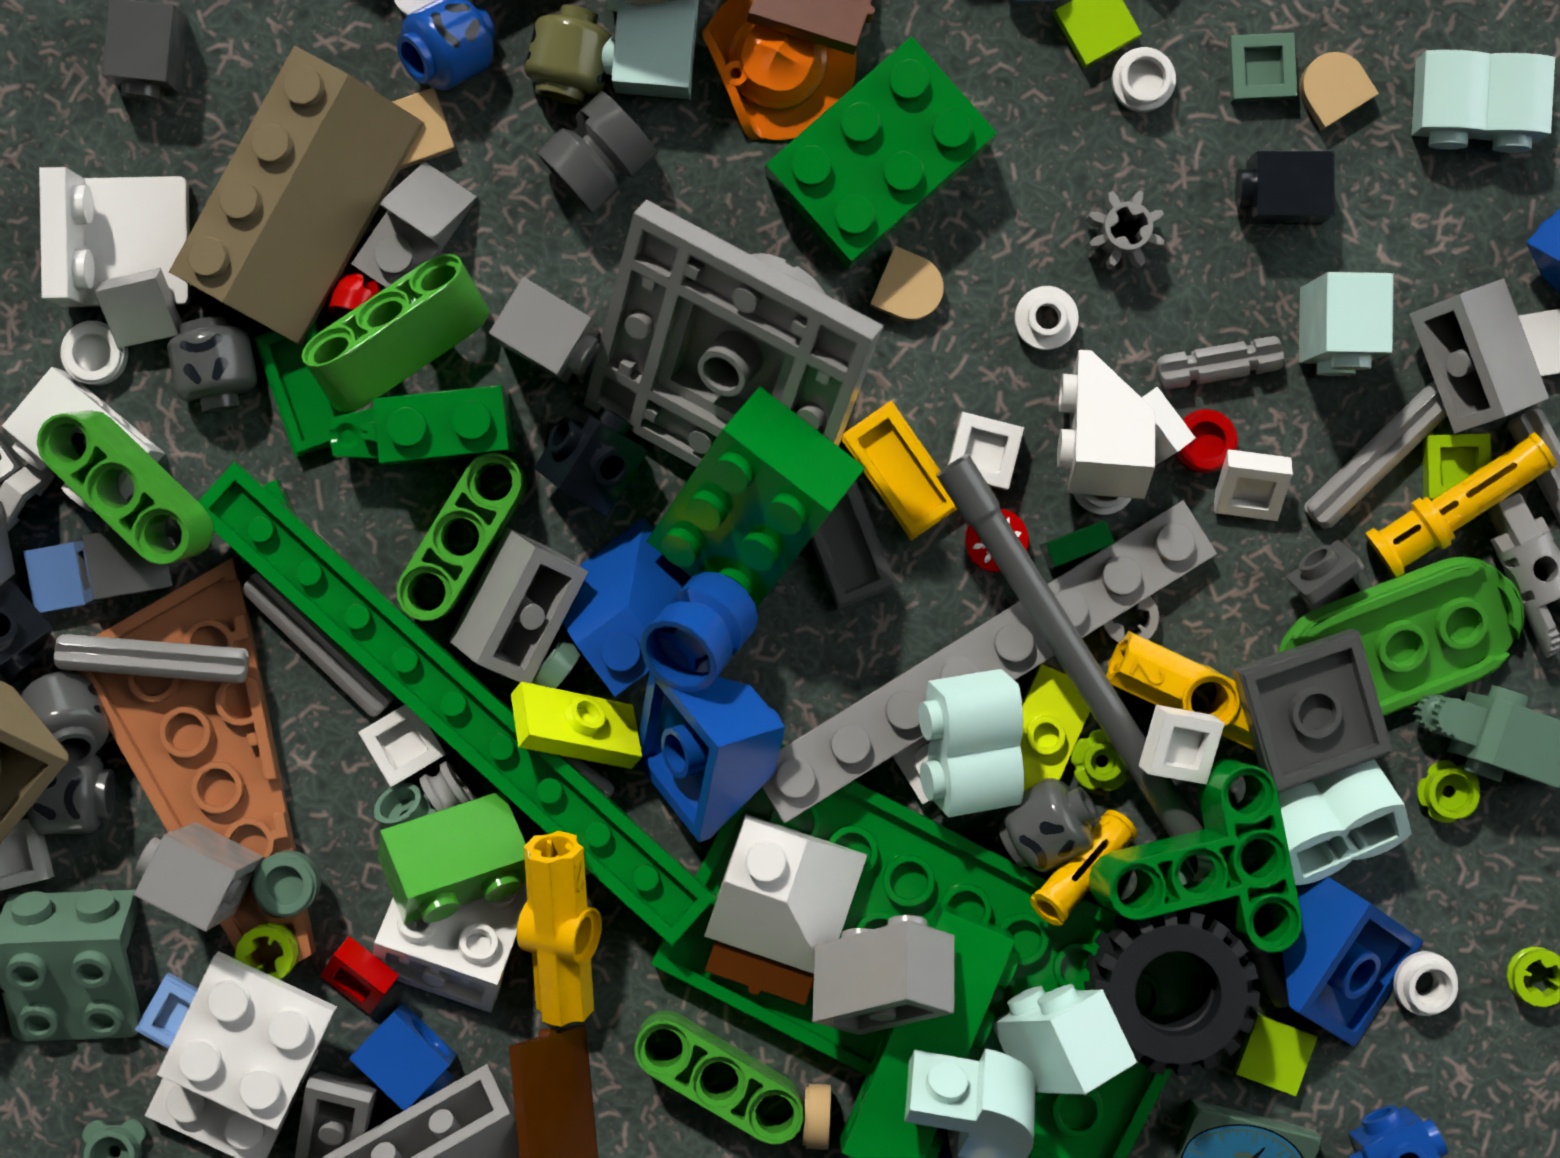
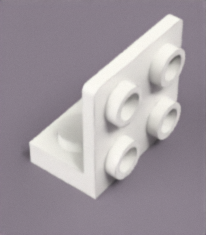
[39,167,191,307]
[373,883,528,1013]

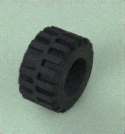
[1084,907,1260,1076]

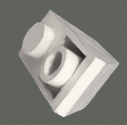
[1057,350,1155,499]

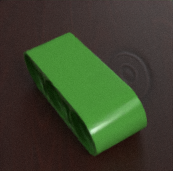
[302,254,489,412]
[37,410,214,565]
[397,453,527,621]
[635,1011,804,1144]

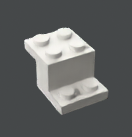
[145,951,337,1158]

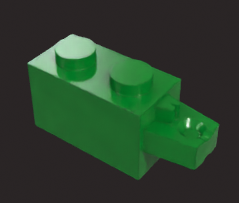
[329,385,516,467]

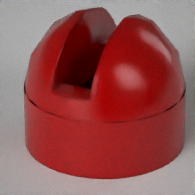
[328,273,382,318]

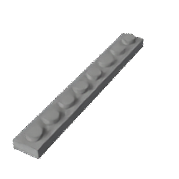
[762,500,1217,823]

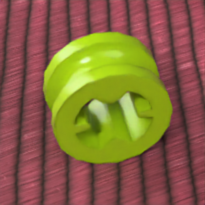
[235,922,299,980]
[1506,946,1560,1007]

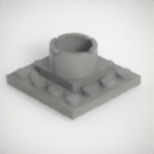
[584,200,883,467]

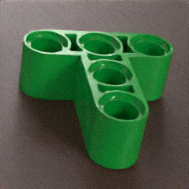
[1089,759,1302,952]

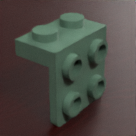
[0,889,141,1041]

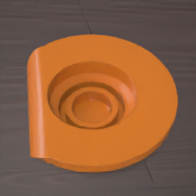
[702,0,857,141]

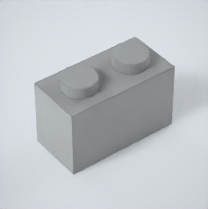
[489,277,600,385]
[1409,278,1549,434]
[449,527,588,683]
[133,822,264,932]
[813,915,954,1035]

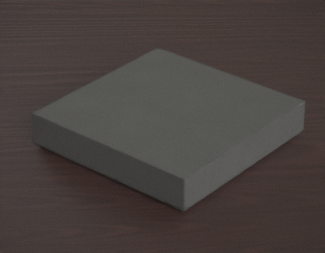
[1232,628,1393,793]

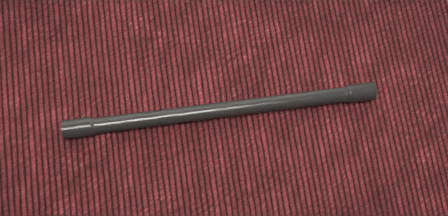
[936,454,1289,1008]

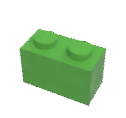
[377,791,526,925]

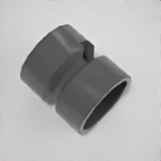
[536,91,658,214]

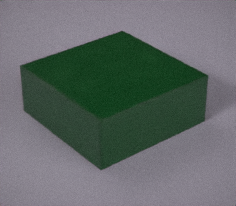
[1039,520,1115,568]

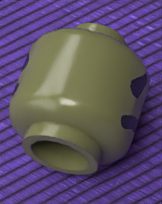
[524,5,612,105]

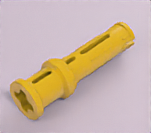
[1364,432,1557,578]

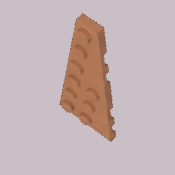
[76,557,316,970]

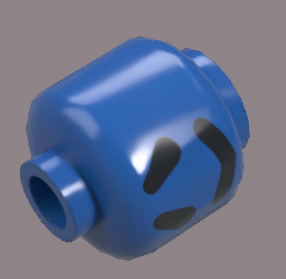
[397,0,496,90]

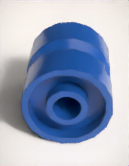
[640,572,758,693]

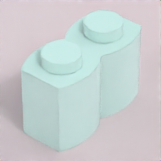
[1412,50,1555,153]
[918,669,1024,817]
[1278,759,1412,885]

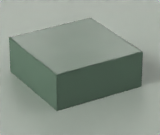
[1227,32,1297,103]

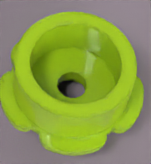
[1070,729,1127,792]
[1417,760,1480,823]

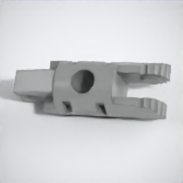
[1487,493,1560,658]

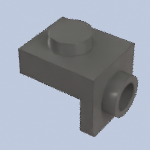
[1286,539,1373,623]

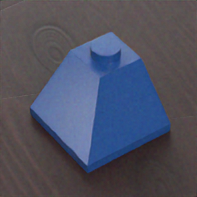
[562,517,690,697]
[637,671,785,842]
[1282,877,1424,1047]

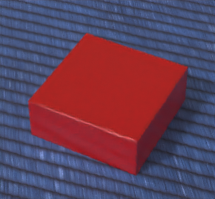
[320,936,400,1015]

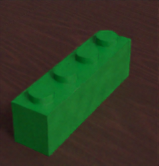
[840,902,1020,1158]

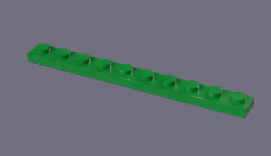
[198,462,716,946]

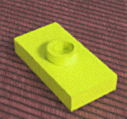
[1020,664,1090,791]
[511,681,642,769]

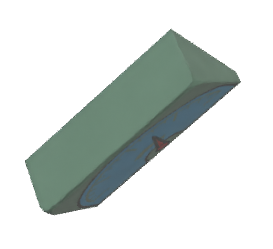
[1177,1099,1322,1158]

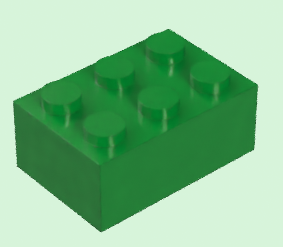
[765,36,997,271]
[646,386,865,609]

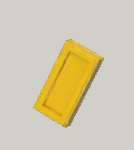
[841,400,957,541]

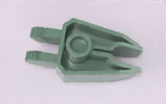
[1413,685,1560,788]

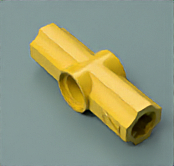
[1106,631,1255,751]
[517,831,602,1027]

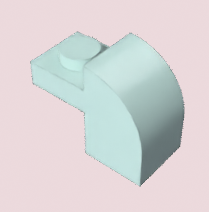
[905,1049,1036,1158]

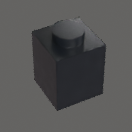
[1235,151,1335,224]

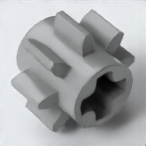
[1085,190,1165,270]

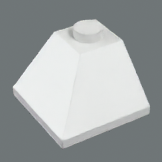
[704,813,867,974]

